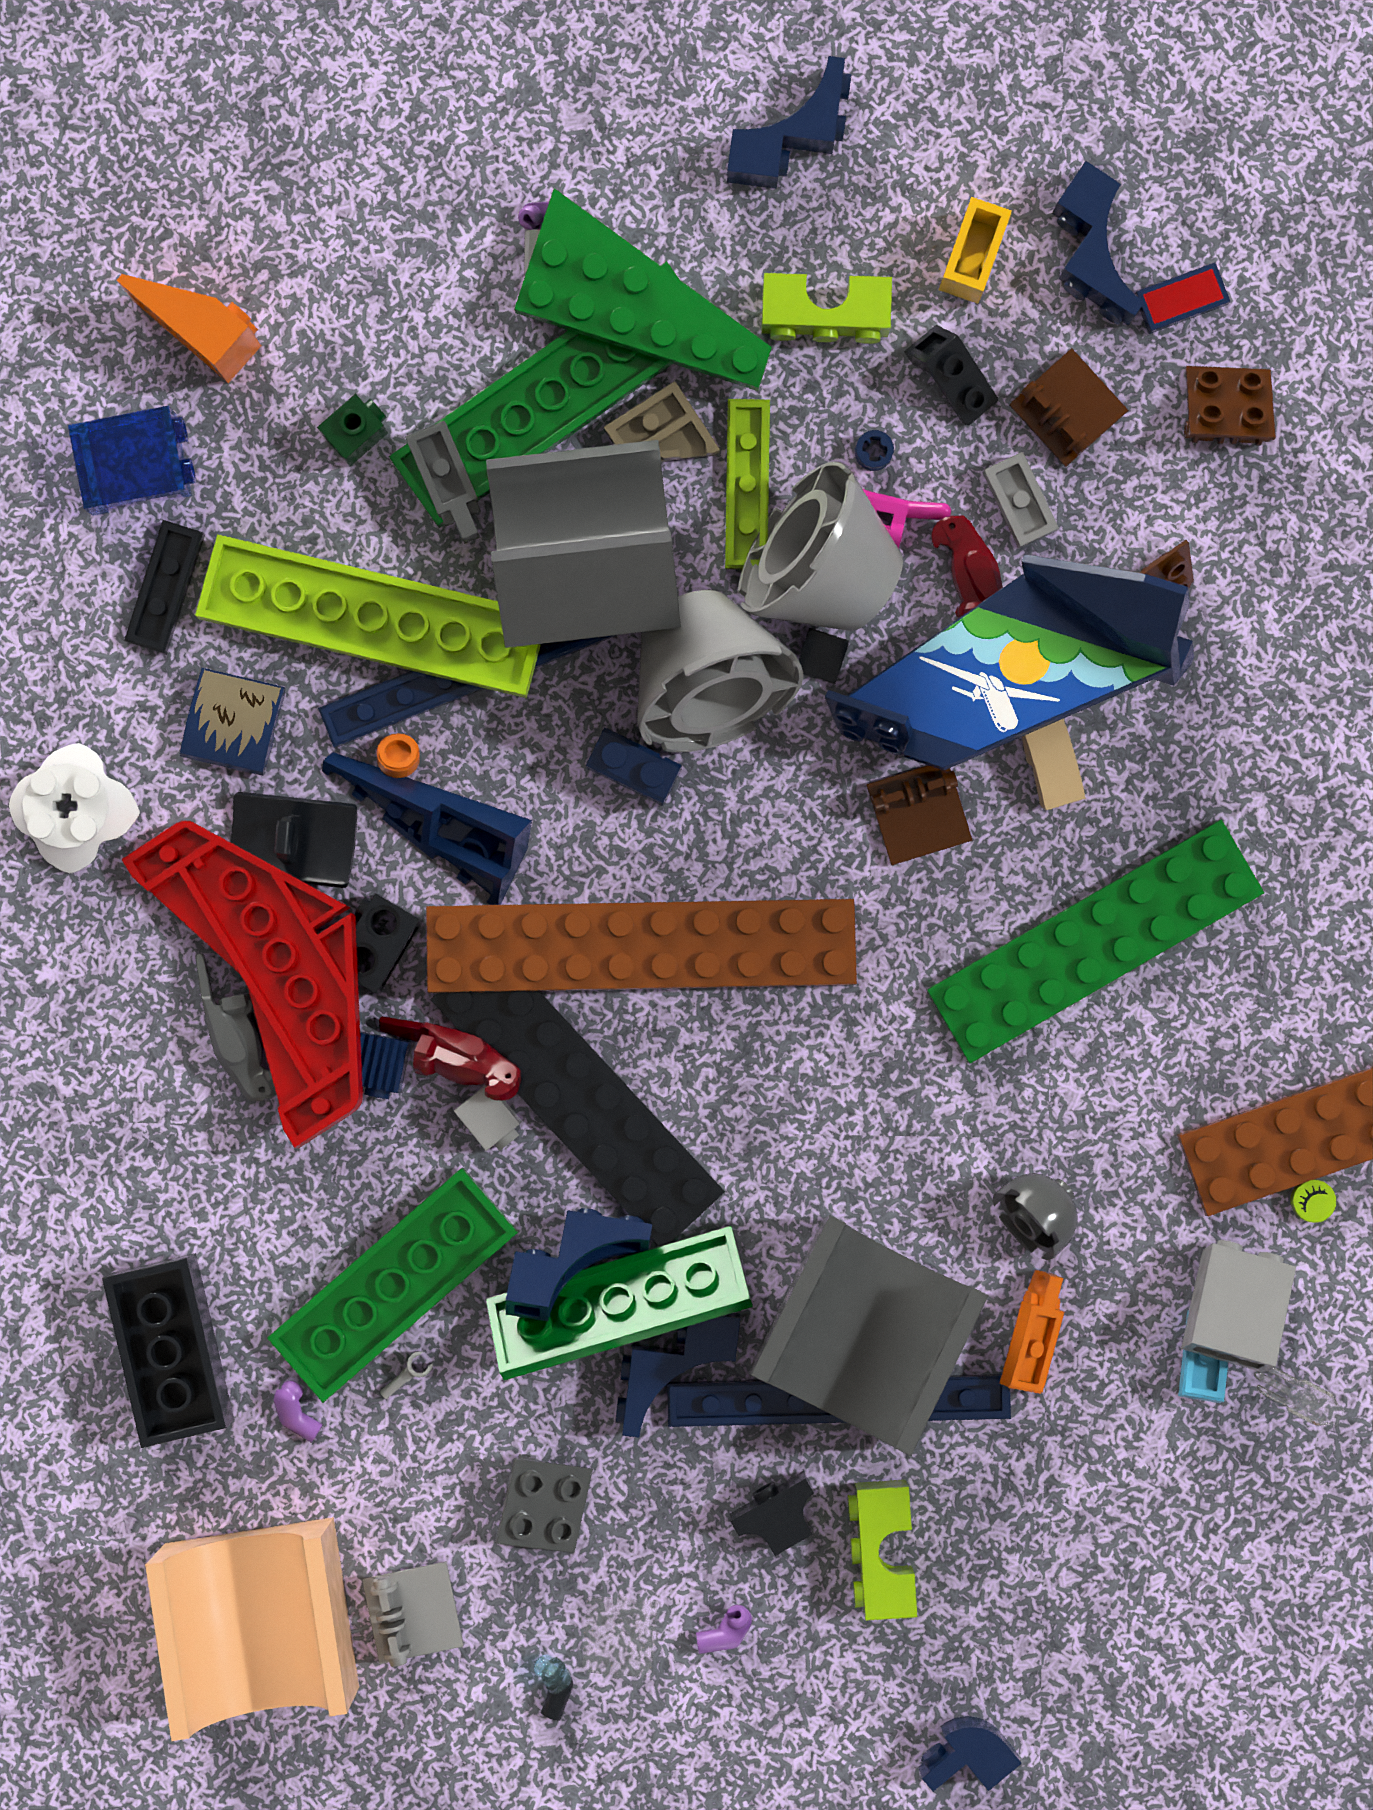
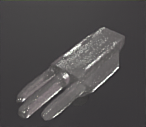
[1254,1367,1345,1427]

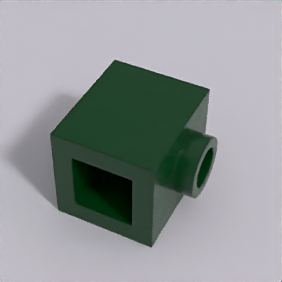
[317,393,388,466]

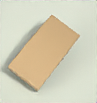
[1022,719,1086,810]

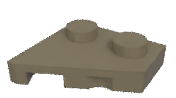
[604,381,720,462]

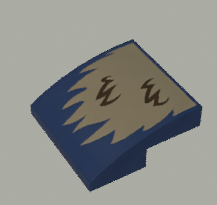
[180,668,285,776]

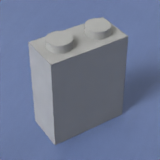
[1181,1240,1296,1373]

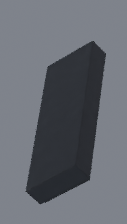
[124,520,205,655]

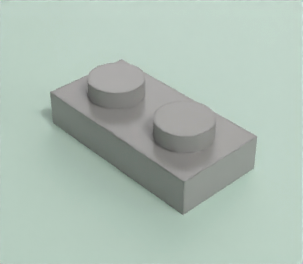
[982,452,1059,549]

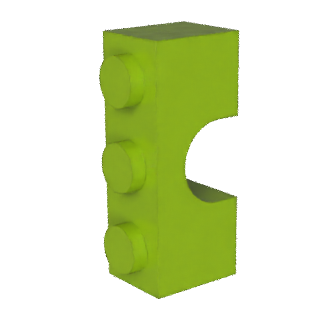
[761,273,892,344]
[847,1479,918,1621]

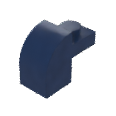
[918,1716,1022,1792]

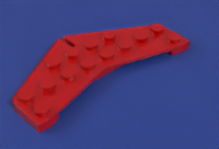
[121,821,363,1149]

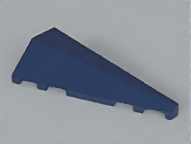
[322,752,532,905]

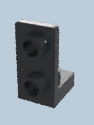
[904,325,998,425]

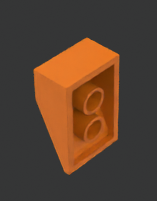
[116,274,261,383]

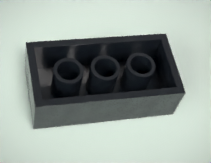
[102,1253,234,1448]

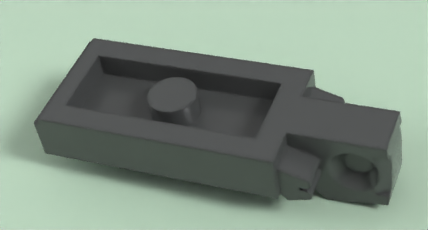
[405,420,481,544]

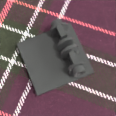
[495,1454,593,1553]

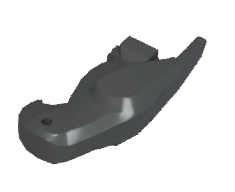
[195,953,277,1102]

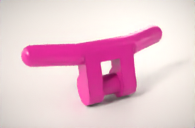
[862,488,951,549]

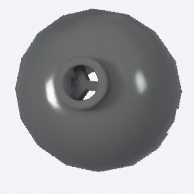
[992,1173,1078,1260]

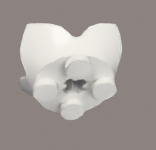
[9,743,140,873]

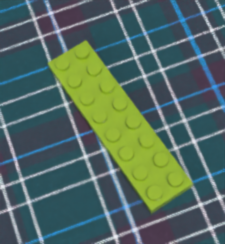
[195,534,541,698]

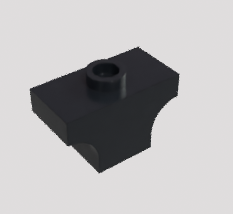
[730,1471,814,1556]

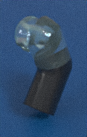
[534,1654,573,1721]

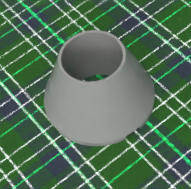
[738,462,903,631]
[637,590,803,753]

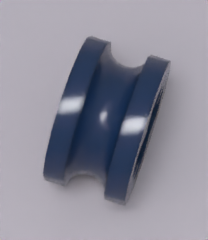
[855,430,894,471]

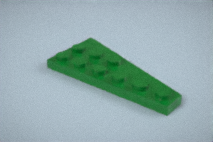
[514,188,772,391]

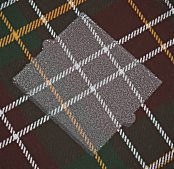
[581,1594,658,1679]

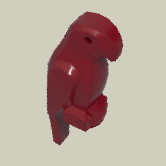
[931,515,1003,618]
[379,1016,521,1101]

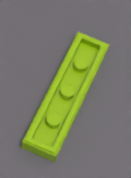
[725,399,770,570]

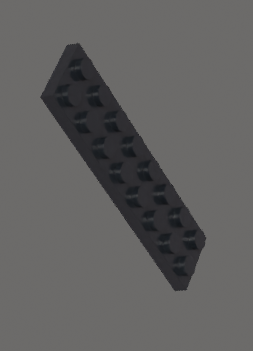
[430,991,725,1247]

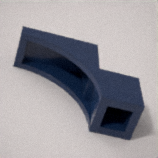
[727,56,852,189]
[1052,161,1144,326]
[506,1208,652,1322]
[615,1313,741,1438]

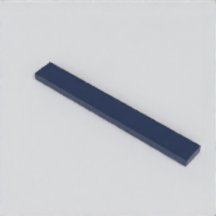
[318,635,617,748]
[667,1374,1011,1427]

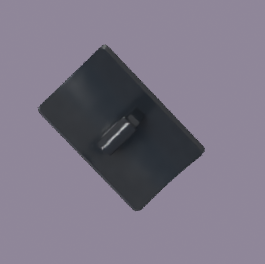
[230,792,357,888]

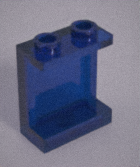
[68,405,196,516]

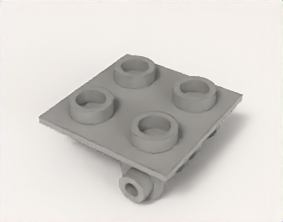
[362,1561,464,1667]

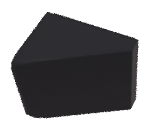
[799,628,850,684]

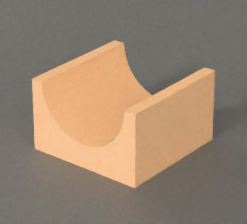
[145,1517,359,1741]

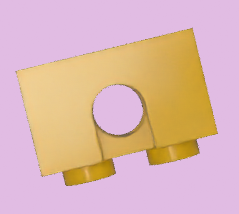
[939,197,1012,304]

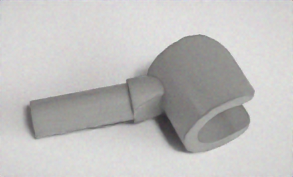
[380,1351,433,1399]

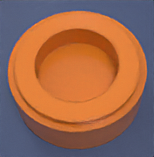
[377,733,420,778]

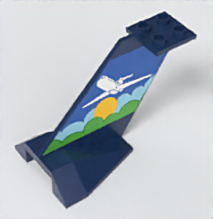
[825,554,1194,771]

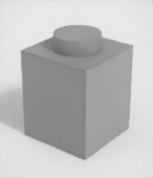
[454,1085,522,1151]

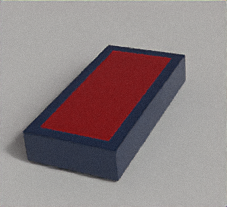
[1135,262,1230,334]

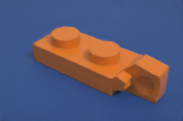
[999,1270,1065,1394]

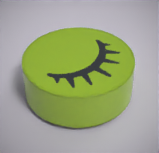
[1290,1179,1336,1223]

